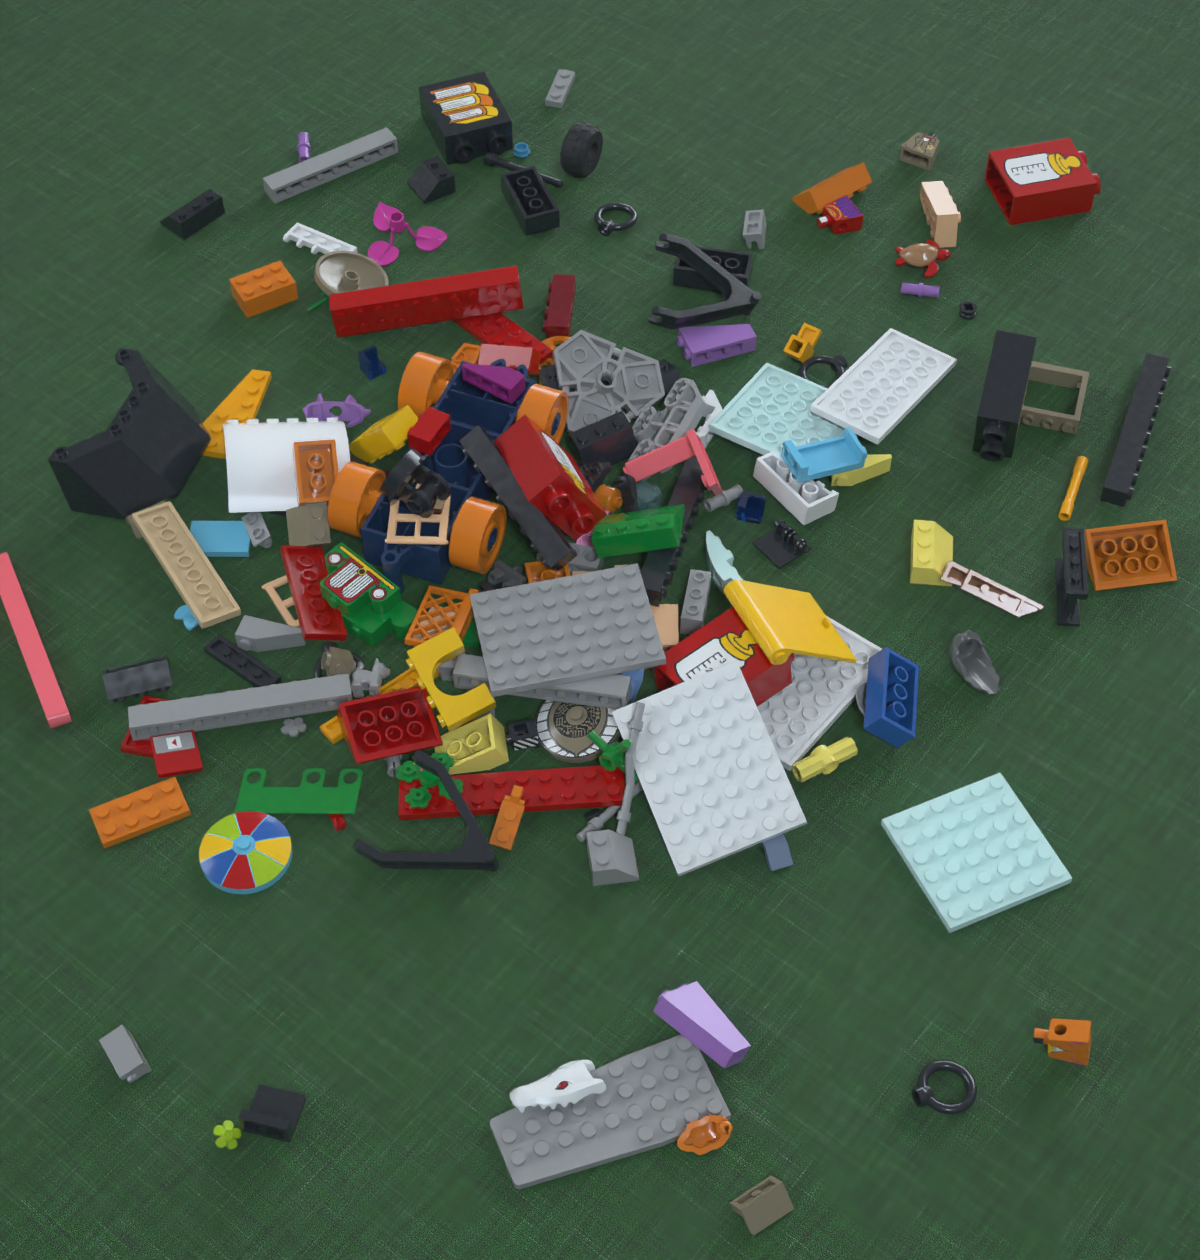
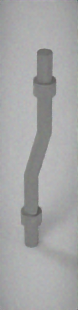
[616,702,645,835]

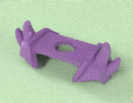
[302,394,371,428]

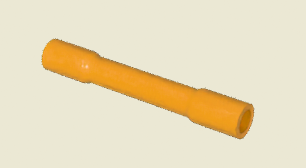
[1058,456,1088,521]

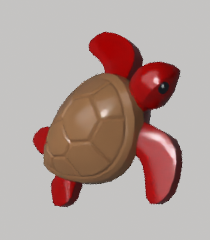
[895,239,951,278]

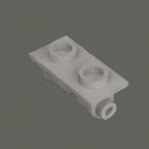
[242,512,272,548]

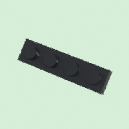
[203,634,282,687]

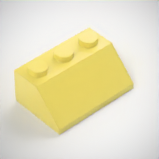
[910,520,953,586]

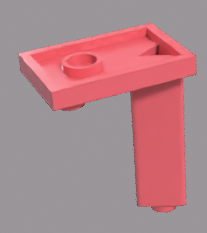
[623,429,723,495]

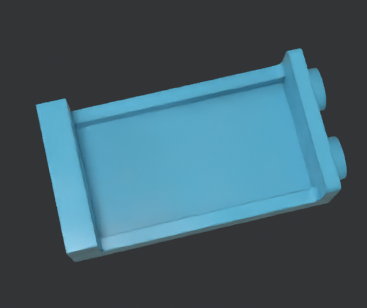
[781,427,867,483]

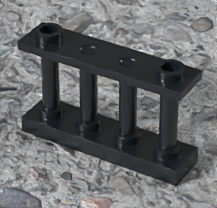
[1055,528,1088,627]

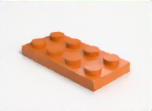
[89,777,191,849]

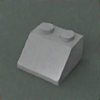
[586,830,639,886]

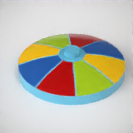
[199,811,292,894]

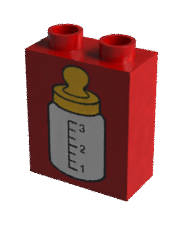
[984,138,1101,225]
[495,414,607,541]
[653,607,794,707]

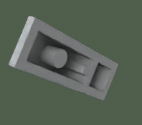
[235,615,307,652]

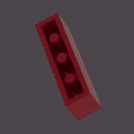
[543,274,576,338]

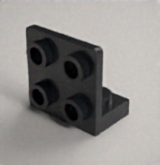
[238,1085,306,1143]

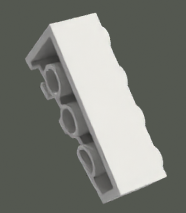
[753,452,839,525]

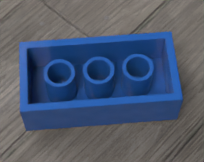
[864,647,919,747]

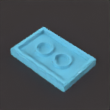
[190,521,251,557]

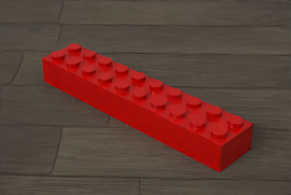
[329,266,524,338]

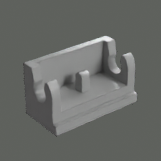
[743,209,767,249]
[99,1025,152,1083]

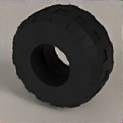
[560,122,603,178]

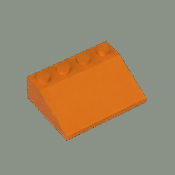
[1084,520,1177,591]

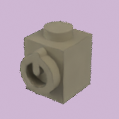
[321,647,356,677]

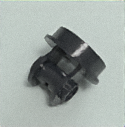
[380,449,451,518]

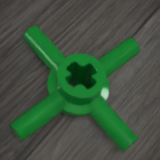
[587,730,639,783]

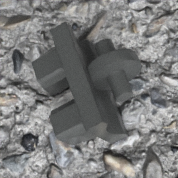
[488,559,526,588]

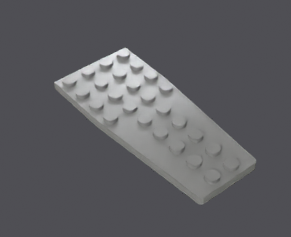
[490,1034,731,1189]

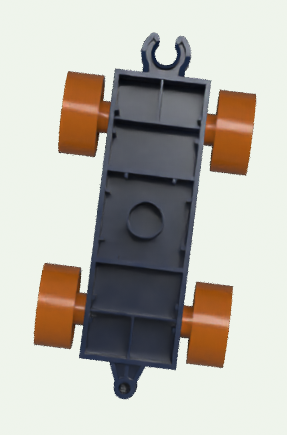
[328,352,569,594]

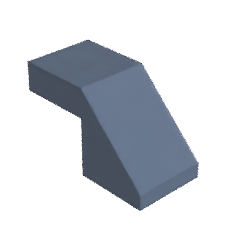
[758,834,793,871]

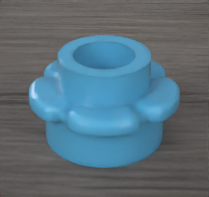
[513,142,530,159]

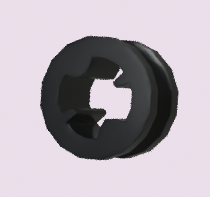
[959,301,977,320]

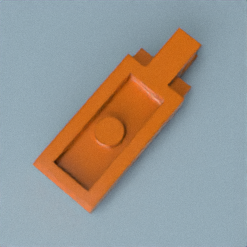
[489,785,525,851]

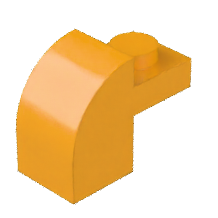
[783,322,822,363]

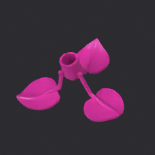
[368,202,448,266]

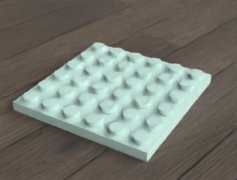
[708,363,845,457]
[881,773,1072,933]

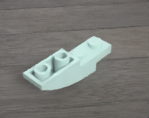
[705,530,746,594]

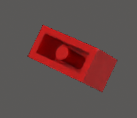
[407,407,451,456]

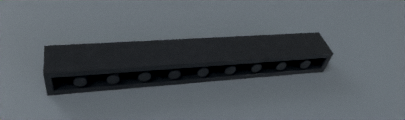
[1100,353,1171,507]
[640,456,715,607]

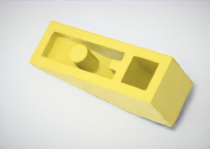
[830,454,892,486]

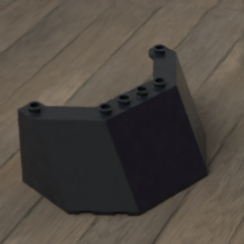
[48,348,211,519]

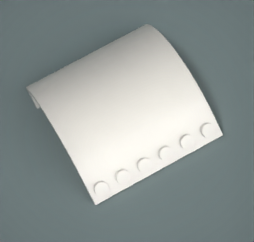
[222,417,350,513]

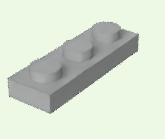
[545,69,575,108]

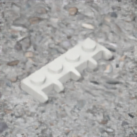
[283,223,357,254]

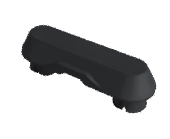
[615,473,639,513]

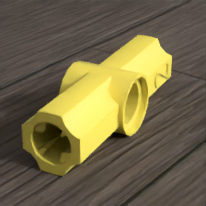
[791,737,858,782]

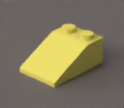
[434,713,509,775]

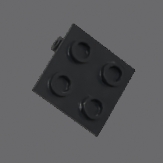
[753,519,811,569]

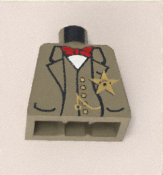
[900,132,940,171]

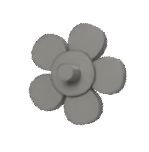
[281,717,306,737]

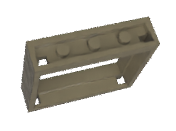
[1020,361,1090,434]

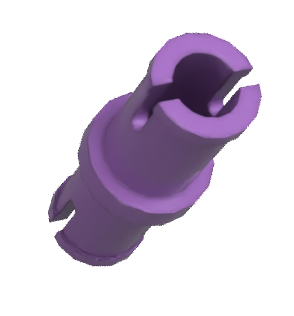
[297,132,311,163]
[901,282,940,298]

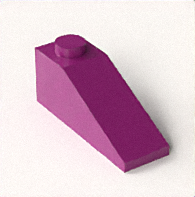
[462,363,526,404]

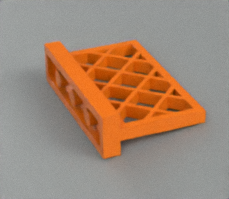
[405,585,479,660]

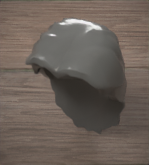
[949,630,1000,696]

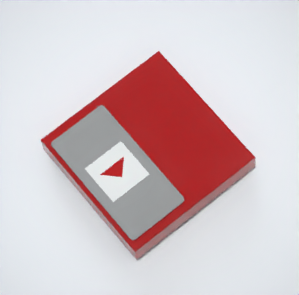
[149,730,203,779]

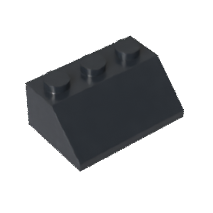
[160,189,225,240]
[568,411,637,466]
[102,655,173,702]

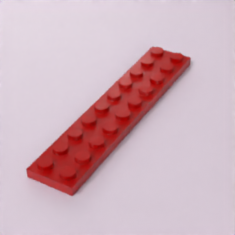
[398,765,625,821]

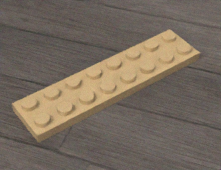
[132,501,241,629]

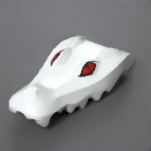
[510,1060,606,1113]

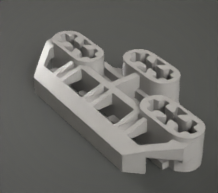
[628,378,707,481]

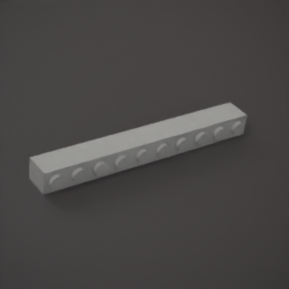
[128,673,353,741]

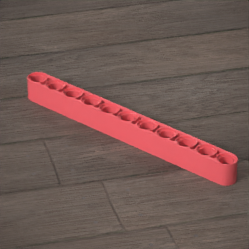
[0,552,72,729]

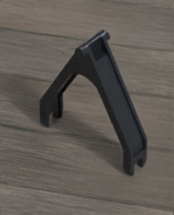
[648,234,762,329]
[352,750,499,872]

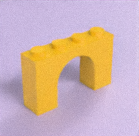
[406,627,496,732]

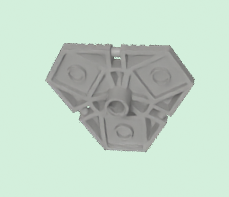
[553,330,665,433]

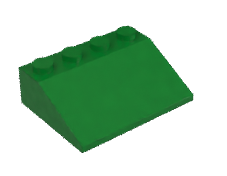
[591,504,685,558]

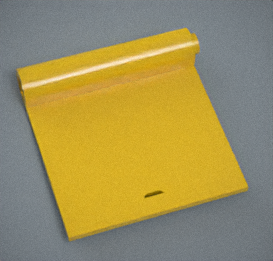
[724,580,857,665]

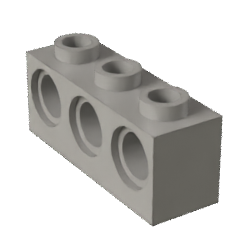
[537,543,604,576]
[680,569,711,635]

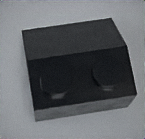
[407,156,456,204]

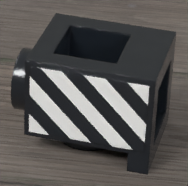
[505,718,539,751]

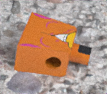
[1033,1018,1091,1066]

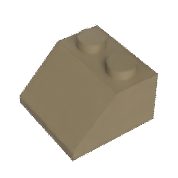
[286,502,331,548]

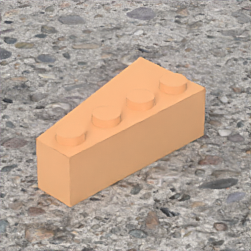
[920,181,961,248]

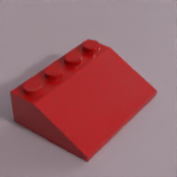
[337,686,443,765]

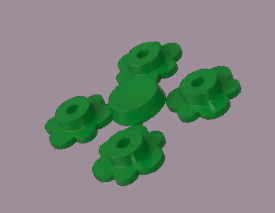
[397,752,463,808]

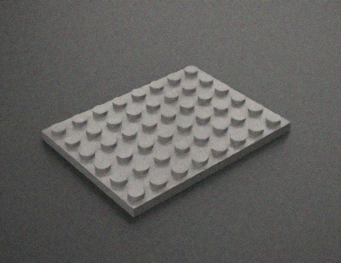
[470,563,666,697]

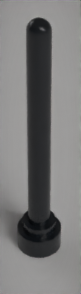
[484,151,563,187]

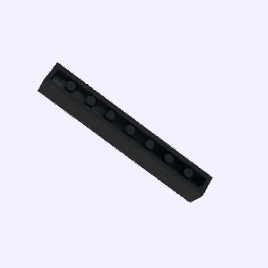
[460,425,577,571]

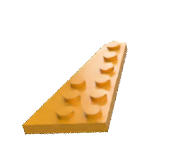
[202,369,272,459]

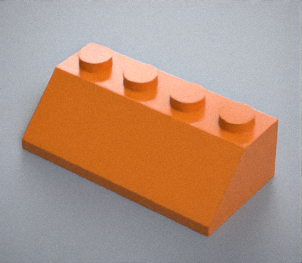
[792,162,872,215]

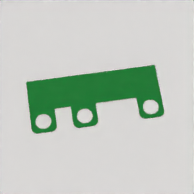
[234,768,363,814]

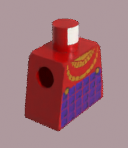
[817,195,863,235]

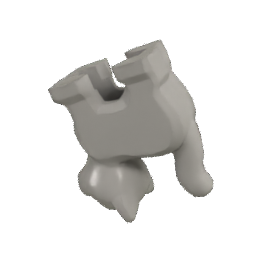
[351,658,390,698]

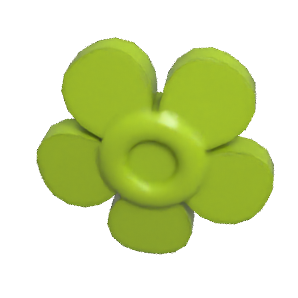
[213,1120,241,1150]

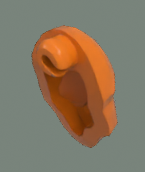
[677,1115,732,1155]

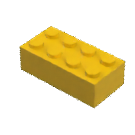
[349,405,418,464]

